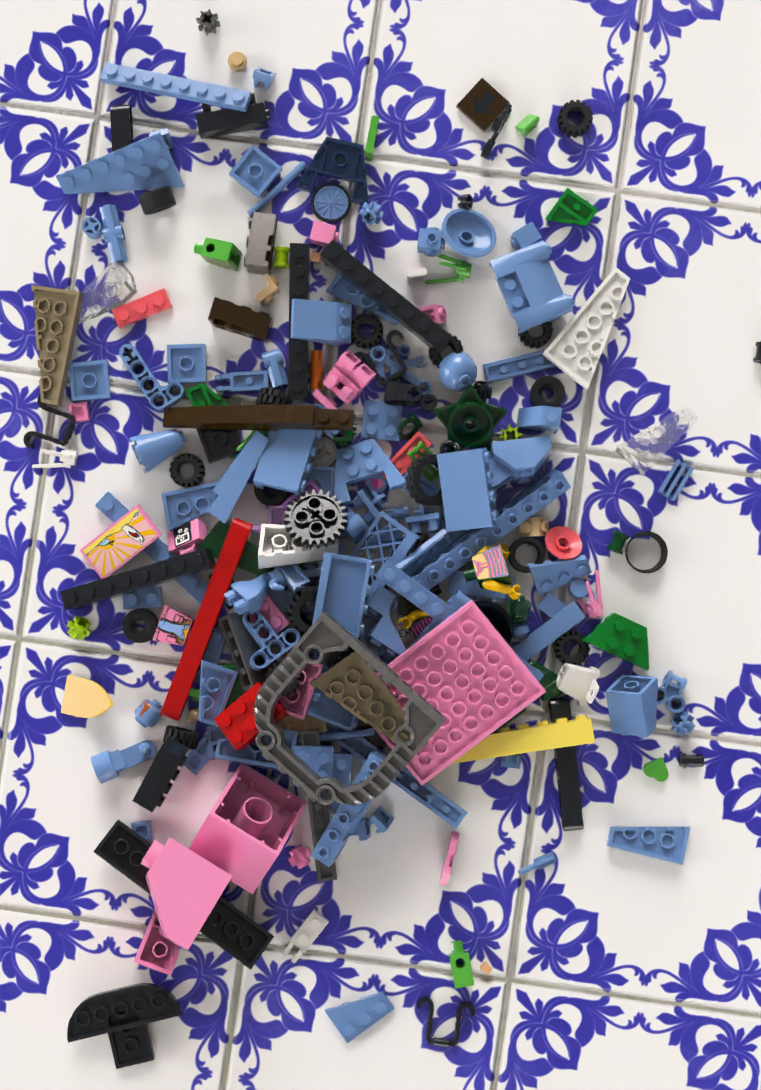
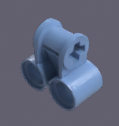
[345,505,368,545]
[657,670,687,713]

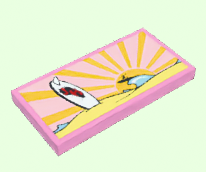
[80,504,162,579]

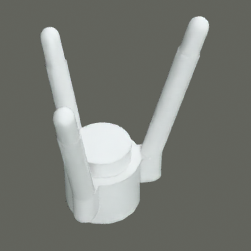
[32,439,78,468]

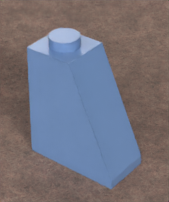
[516,406,562,433]

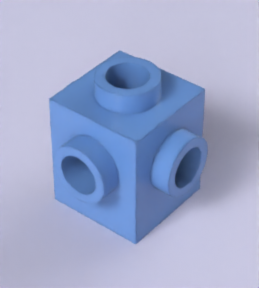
[417,227,446,257]

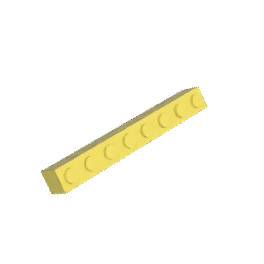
[451,715,595,764]

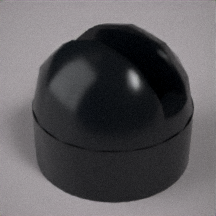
[457,194,473,210]

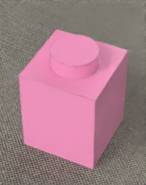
[309,220,339,247]

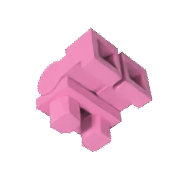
[322,350,376,404]

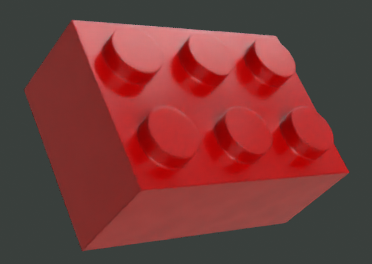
[214,682,288,750]

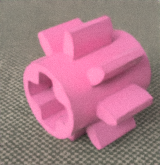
[288,845,312,869]

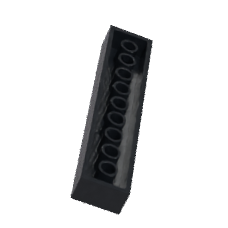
[93,819,274,970]

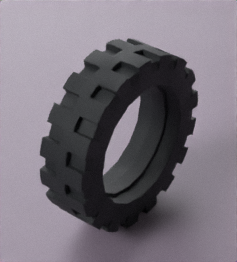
[405,454,443,506]

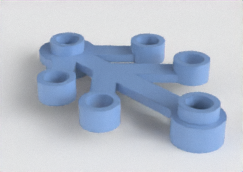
[369,345,432,396]

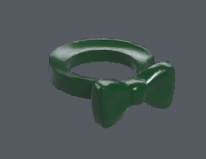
[398,412,423,440]

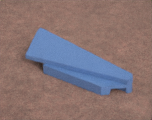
[207,431,268,523]

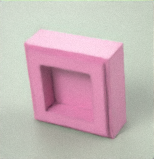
[68,401,90,423]

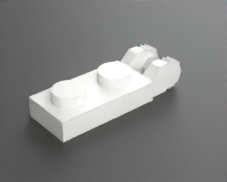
[281,909,329,963]

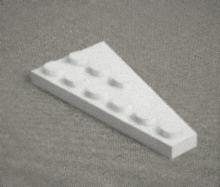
[543,267,630,390]

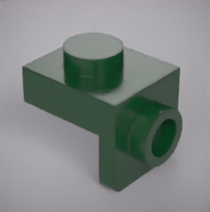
[333,423,357,447]

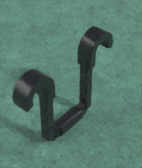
[480,104,512,160]
[354,330,408,387]
[23,395,77,449]
[416,996,475,1047]

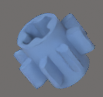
[359,200,384,226]
[670,711,696,736]

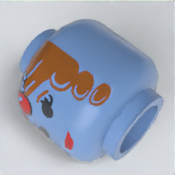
[135,699,163,728]

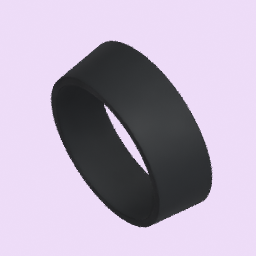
[625,531,668,573]

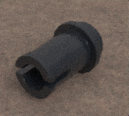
[678,753,704,769]

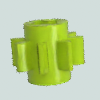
[498,424,522,441]
[66,616,92,640]

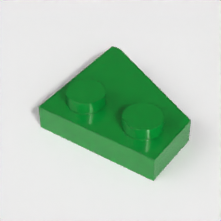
[545,188,598,226]
[185,383,229,406]

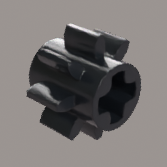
[473,381,492,403]

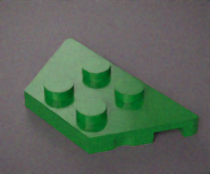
[582,613,649,670]

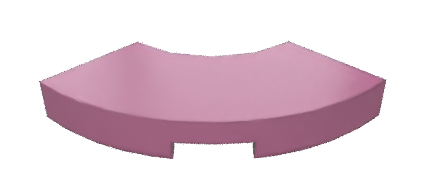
[439,831,460,886]

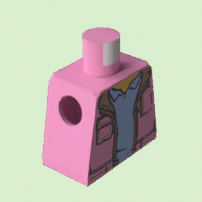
[153,605,194,646]

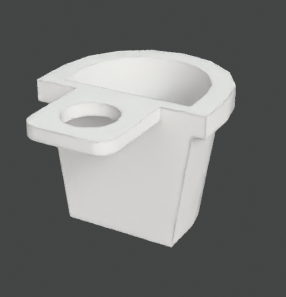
[556,663,600,706]

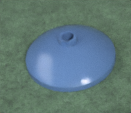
[441,208,496,258]

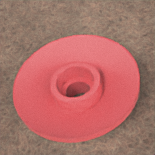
[545,526,582,560]

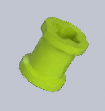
[272,246,290,269]

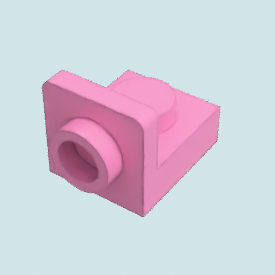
[418,304,447,325]

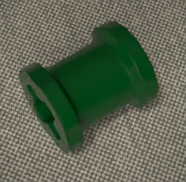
[606,530,629,555]

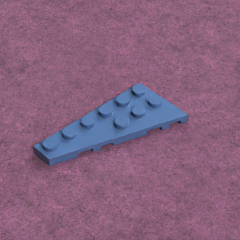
[56,132,185,194]

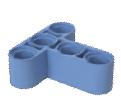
[242,610,300,671]

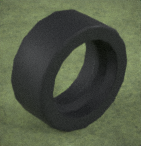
[508,537,545,573]

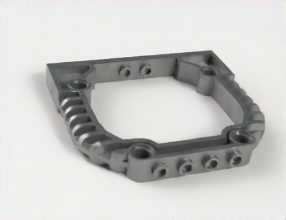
[254,612,447,805]

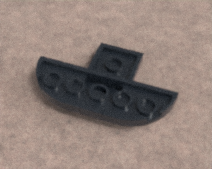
[67,983,183,1069]

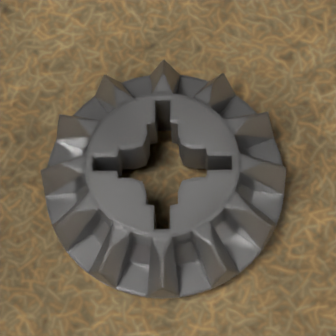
[311,437,337,467]

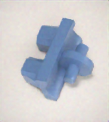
[352,488,386,523]
[405,504,444,535]

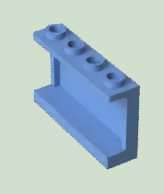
[253,428,323,497]
[437,448,499,532]
[312,552,375,639]

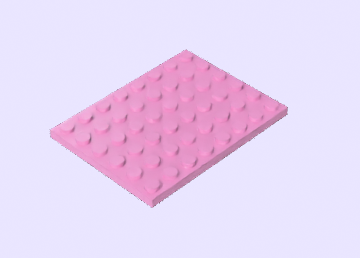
[373,600,546,785]

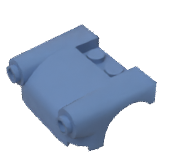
[489,240,575,334]

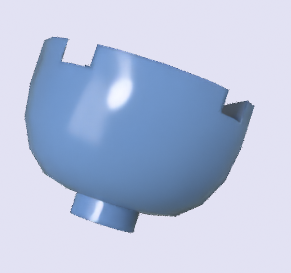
[438,352,477,391]

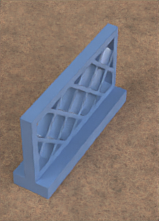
[350,511,421,598]

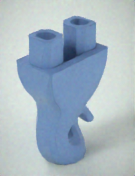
[224,569,286,615]

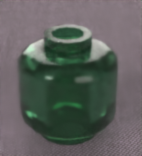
[506,596,531,625]

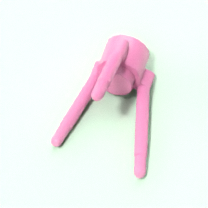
[576,570,604,619]

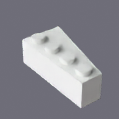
[258,524,339,569]

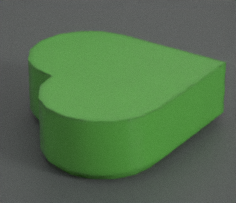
[643,757,669,782]

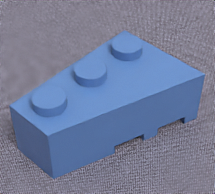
[448,571,516,603]

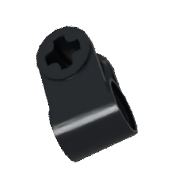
[384,381,422,407]

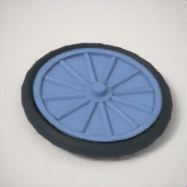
[311,183,351,223]

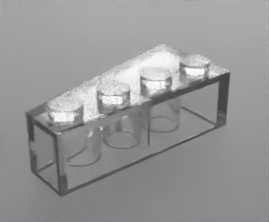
[615,405,699,476]

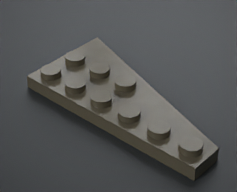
[31,285,84,407]
[309,651,428,750]

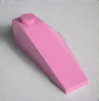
[133,909,179,976]

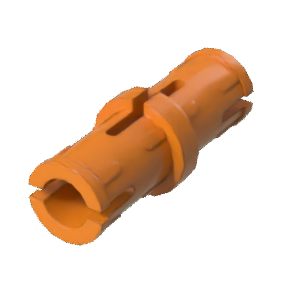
[309,350,324,390]

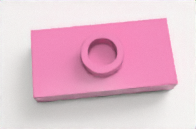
[312,389,337,409]

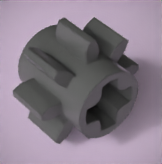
[196,9,220,36]

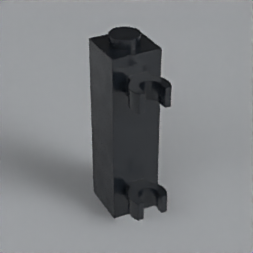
[196,92,271,139]

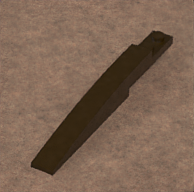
[163,405,355,431]

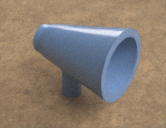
[368,518,406,549]

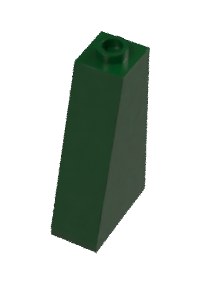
[196,520,275,576]

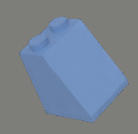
[605,675,658,738]

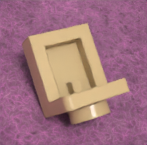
[255,273,280,305]
[518,517,549,538]

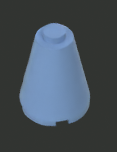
[129,429,186,473]

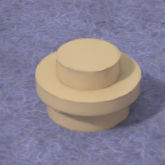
[228,52,247,71]

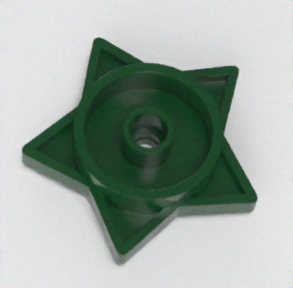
[434,384,507,452]

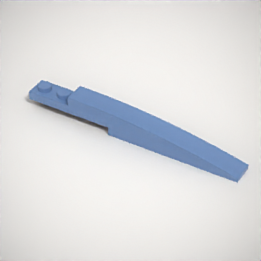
[309,701,468,828]

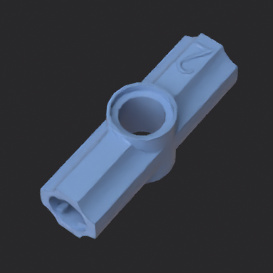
[99,204,128,265]

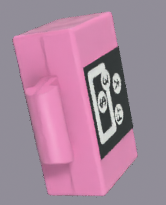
[167,519,207,556]

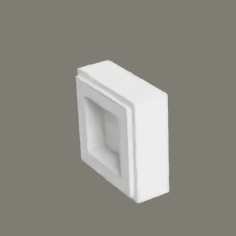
[407,267,427,282]

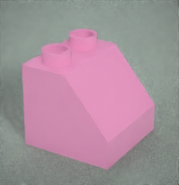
[189,764,308,894]
[141,837,232,950]

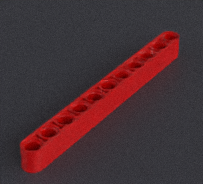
[160,518,253,722]

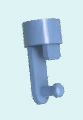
[91,740,157,784]

